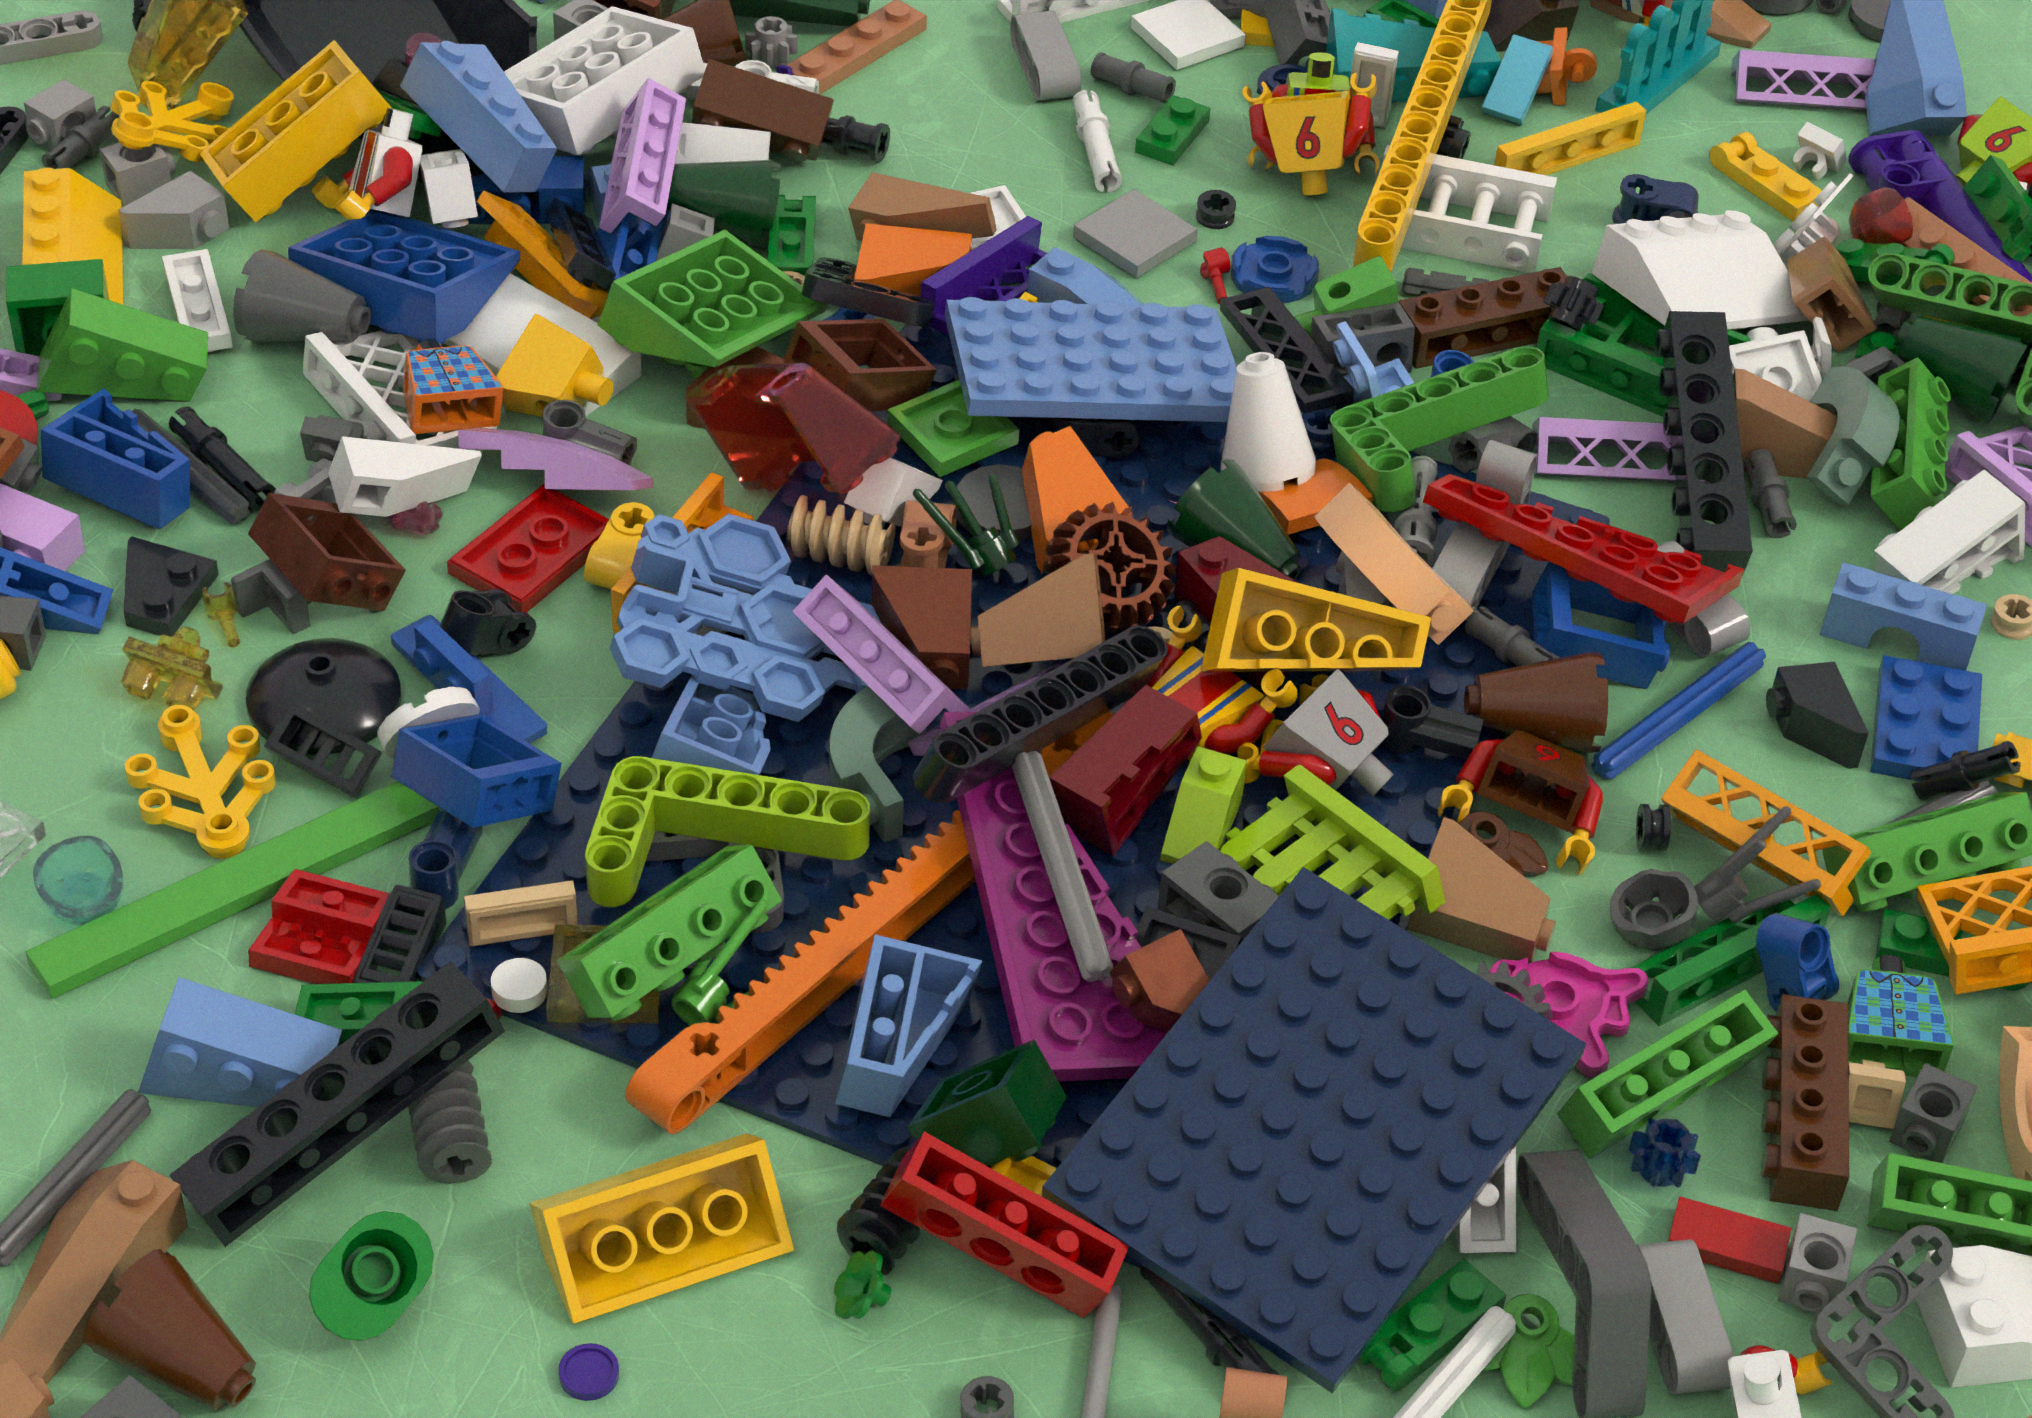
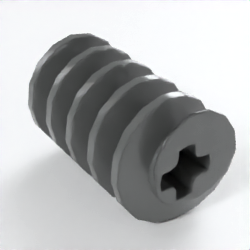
[408,1061,492,1184]

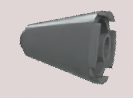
[233,249,371,342]

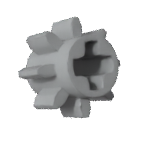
[745,16,797,70]

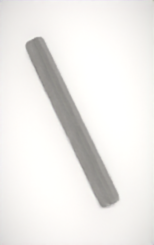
[1012,751,1113,982]

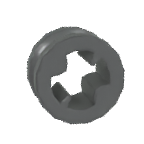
[960,1376,1014,1418]

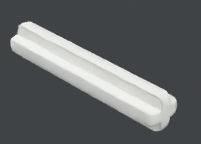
[1393,1306,1516,1418]

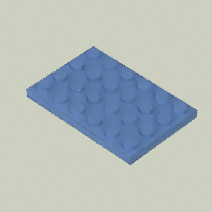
[944,297,1237,422]

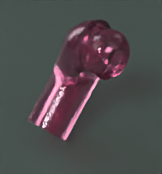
[387,501,443,536]

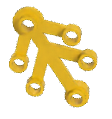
[110,81,234,162]
[124,705,276,859]

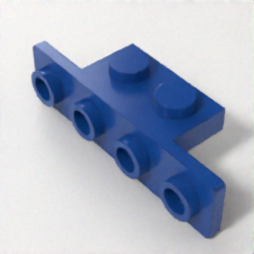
[391,615,547,744]

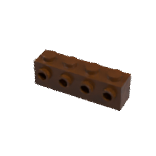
[1398,267,1568,369]
[1761,994,1850,1211]

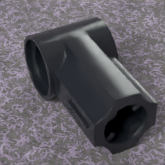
[1381,685,1484,760]

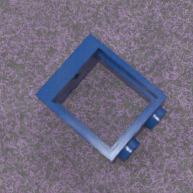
[1532,561,1670,689]
[391,714,562,828]

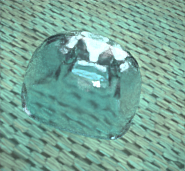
[33,836,124,925]

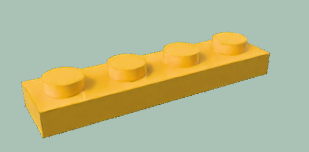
[1494,101,1647,175]

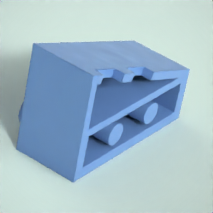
[835,934,982,1117]
[138,977,342,1107]

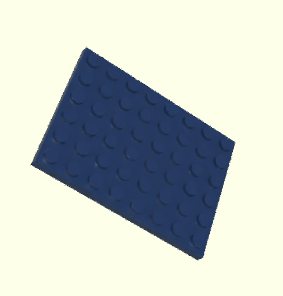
[1042,867,1587,1394]

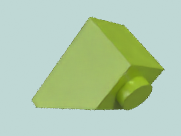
[1160,746,1247,864]

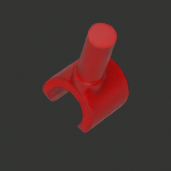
[1200,247,1231,304]

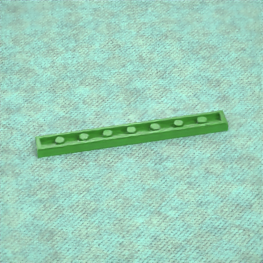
[25,781,439,999]

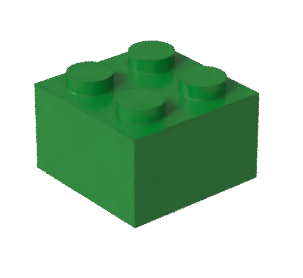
[6,259,110,356]

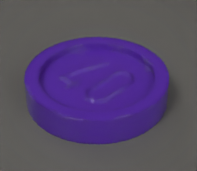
[559,1343,619,1401]

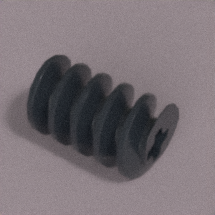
[837,1146,920,1275]

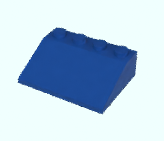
[288,209,520,344]

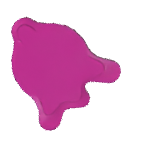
[1489,952,1649,1078]

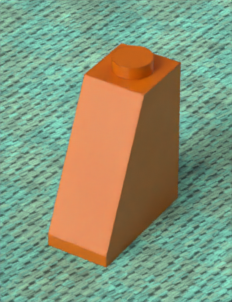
[854,223,972,296]
[1022,426,1129,574]

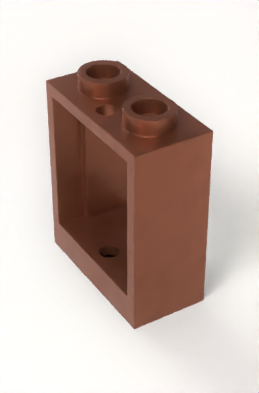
[783,319,937,413]
[248,493,406,611]

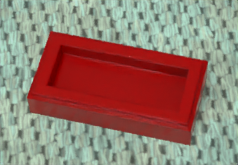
[1668,1196,1792,1284]

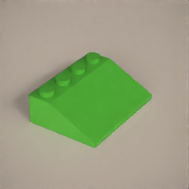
[597,230,827,367]

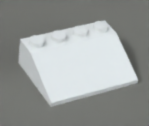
[504,6,705,155]
[1592,210,1808,330]

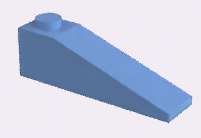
[1865,0,1967,136]
[1028,247,1144,306]
[652,674,771,775]

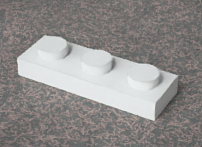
[162,249,233,353]

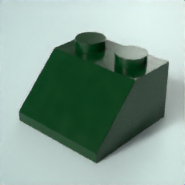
[908,1039,1067,1165]

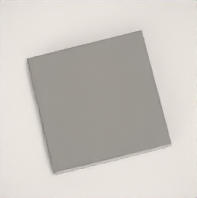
[1073,189,1198,278]

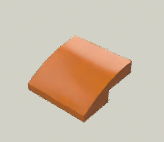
[1258,458,1373,535]

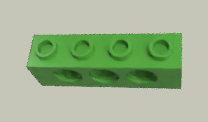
[1557,989,1779,1159]
[1867,1153,2032,1256]

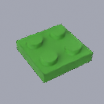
[887,379,1019,477]

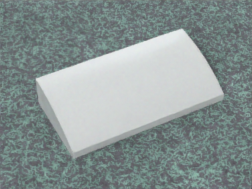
[445,273,642,416]

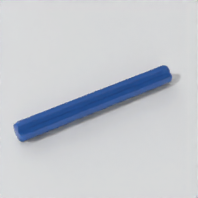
[1591,642,1766,780]

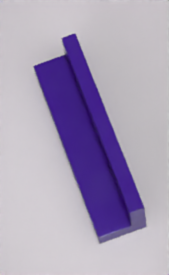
[920,216,1047,336]

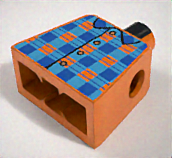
[403,339,504,434]

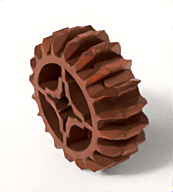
[1042,502,1177,635]

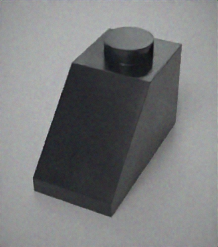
[1766,661,1869,769]

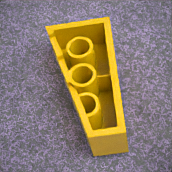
[1200,568,1431,672]

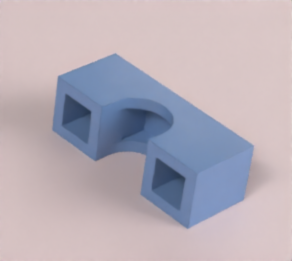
[1820,562,1987,671]

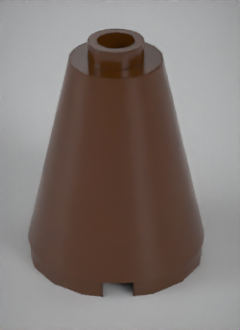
[661,0,747,67]
[1464,652,1608,753]
[83,1249,256,1410]

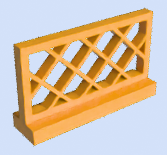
[1917,866,2032,995]

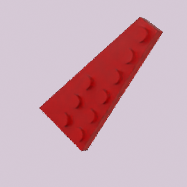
[1423,474,1745,624]

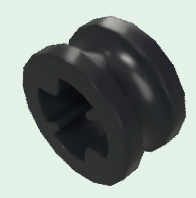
[1196,190,1236,230]
[1636,804,1671,851]

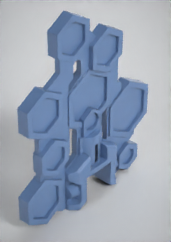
[610,514,881,722]

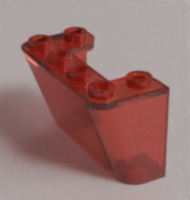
[685,363,901,494]

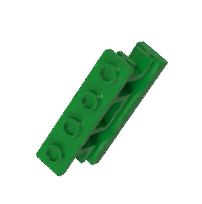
[1537,273,1751,417]

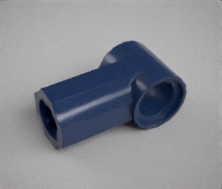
[408,811,483,910]

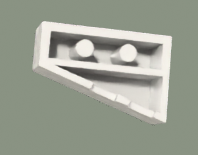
[1874,469,2025,594]

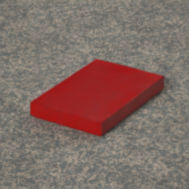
[447,484,609,613]

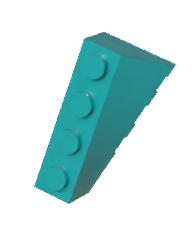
[1326,8,1501,103]

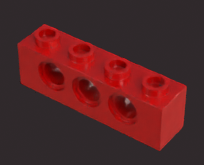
[880,1132,1129,1318]

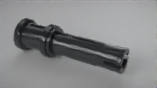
[822,115,890,162]

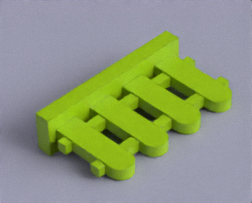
[1220,765,1446,920]

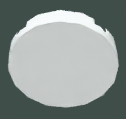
[377,687,480,759]

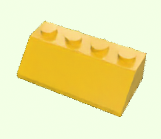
[199,40,392,223]
[22,168,124,305]
[529,1133,795,1324]

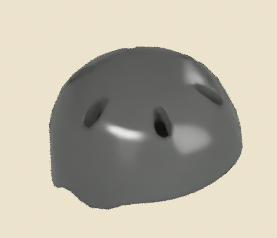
[1610,869,1698,950]

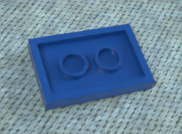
[1870,655,1982,782]

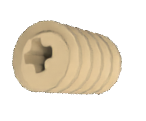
[787,495,896,576]

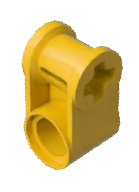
[584,502,655,590]

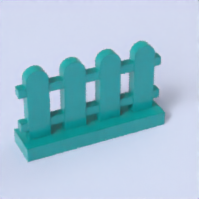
[1595,0,1722,114]

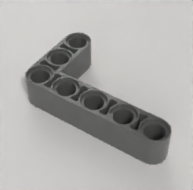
[1517,1149,1651,1418]

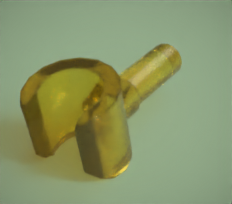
[202,582,240,647]

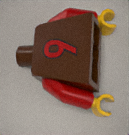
[1437,730,1603,875]

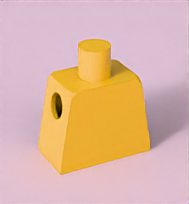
[496,314,614,417]

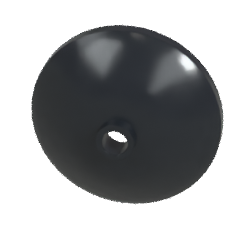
[246,638,401,755]

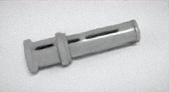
[1394,456,1438,567]

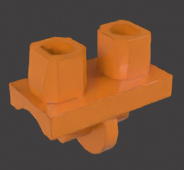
[1536,27,1597,105]

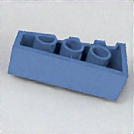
[400,41,557,192]

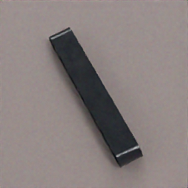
[913,626,1168,803]

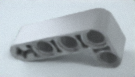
[1432,440,1537,620]

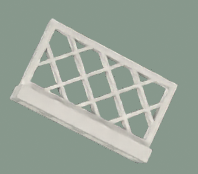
[303,330,497,448]

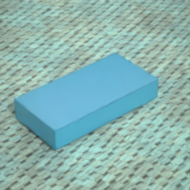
[1482,34,1553,125]

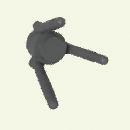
[1694,806,1821,924]

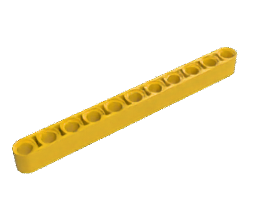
[1353,0,1492,272]

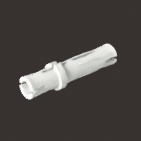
[1072,90,1122,193]

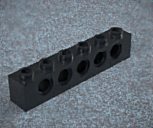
[1655,311,1753,574]
[169,961,505,1247]

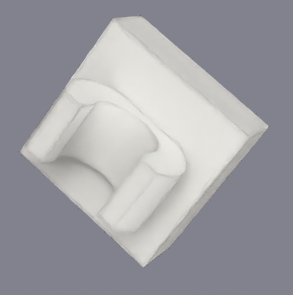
[1793,122,1847,180]

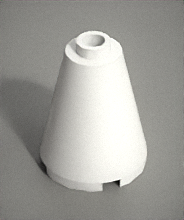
[1221,352,1316,492]

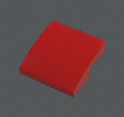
[248,869,390,984]

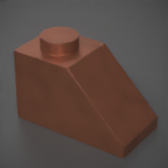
[1109,929,1210,1032]

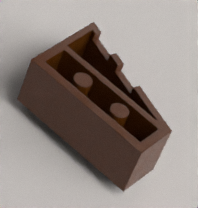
[692,59,834,161]

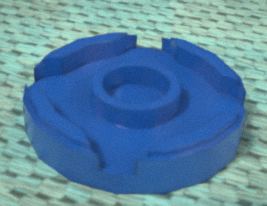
[1231,236,1319,304]

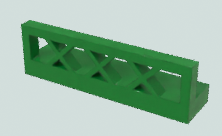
[1631,894,1831,1026]

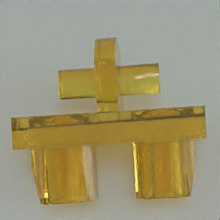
[121,626,223,711]

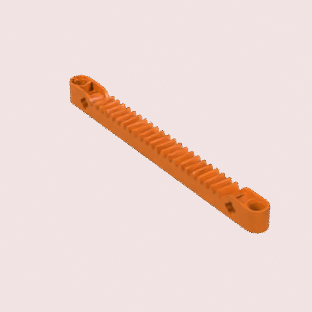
[625,711,1115,1135]

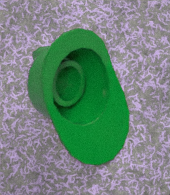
[309,1211,434,1341]

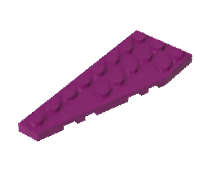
[940,712,1168,1081]

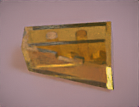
[127,0,248,109]

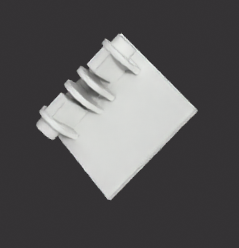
[1773,173,1853,270]

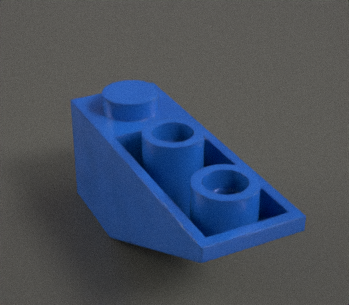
[468,156,586,224]

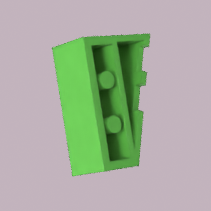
[37,288,208,402]

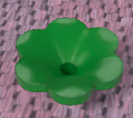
[834,1250,891,1319]

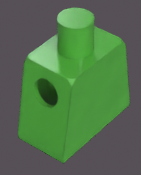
[1294,256,1398,337]

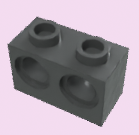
[1311,302,1415,376]

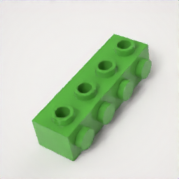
[1871,358,1951,531]
[1822,792,2032,912]
[556,844,782,1021]

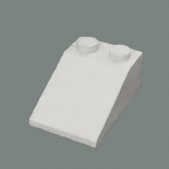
[1914,1245,2032,1388]

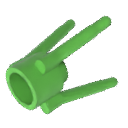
[671,900,768,1026]

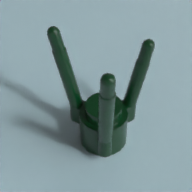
[913,474,1020,577]

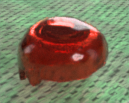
[1848,187,1913,245]

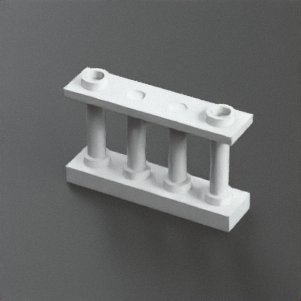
[1382,145,1557,273]

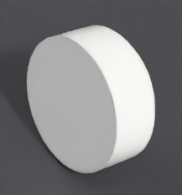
[491,958,547,1013]

